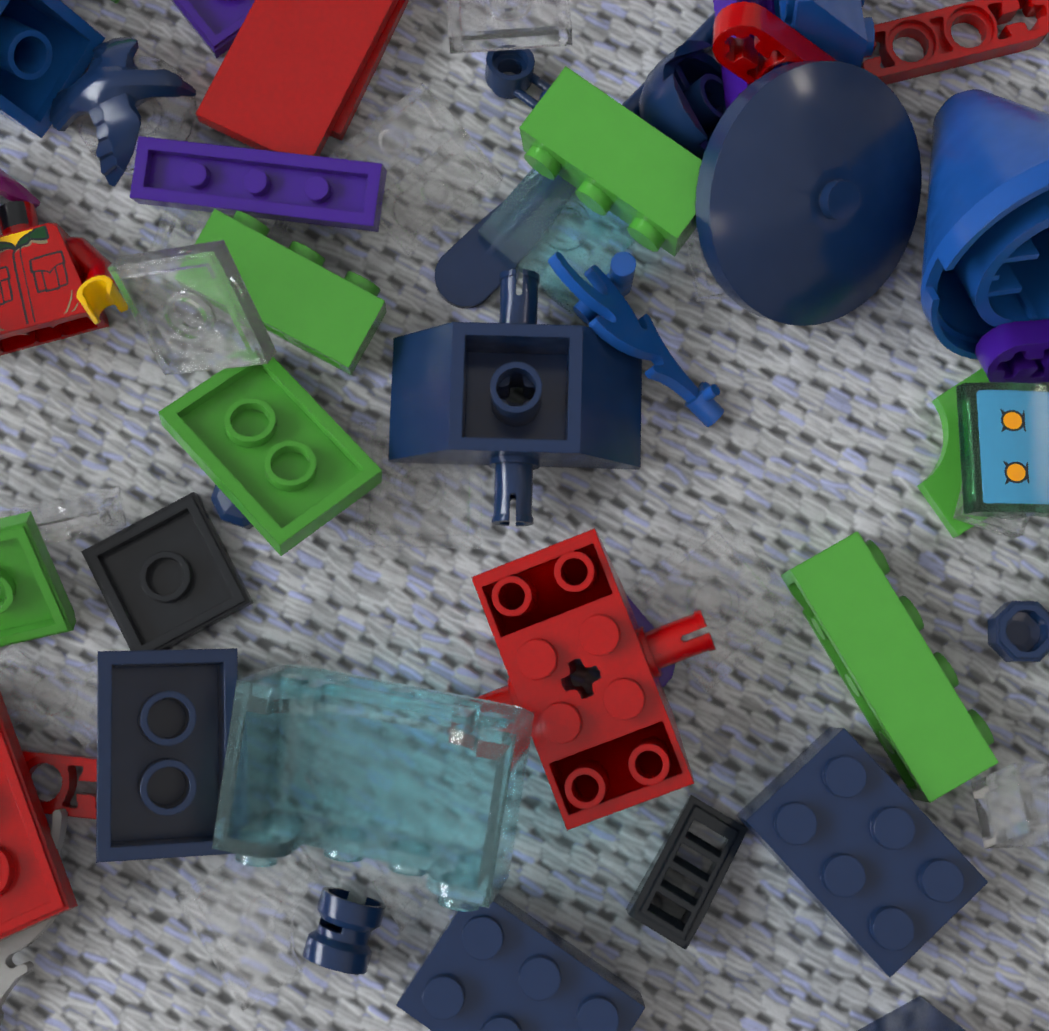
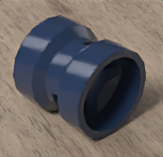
[302,887,386,975]

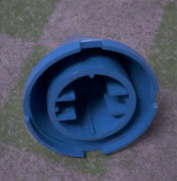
[921,89,1049,360]

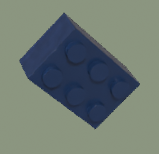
[96,648,239,863]
[736,727,988,978]
[396,879,646,1031]

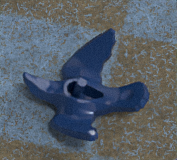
[50,37,196,187]

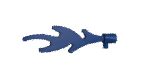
[548,251,724,427]

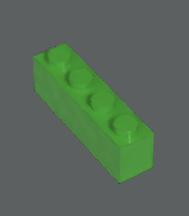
[780,531,999,803]

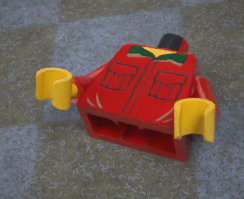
[0,201,129,356]

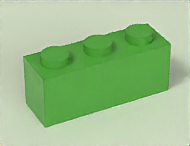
[519,66,702,257]
[177,209,387,375]

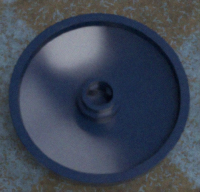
[695,61,922,326]

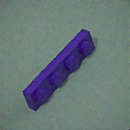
[130,136,387,232]

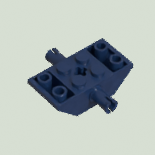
[388,269,642,526]

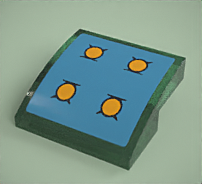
[956,382,1049,520]

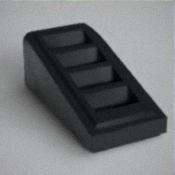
[626,795,748,950]

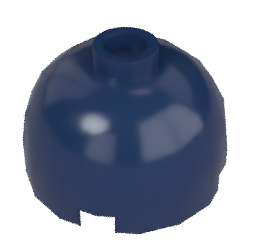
[639,40,727,160]

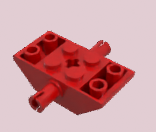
[455,528,716,830]

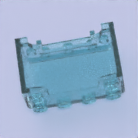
[212,665,534,912]

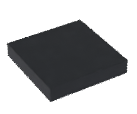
[81,492,253,651]

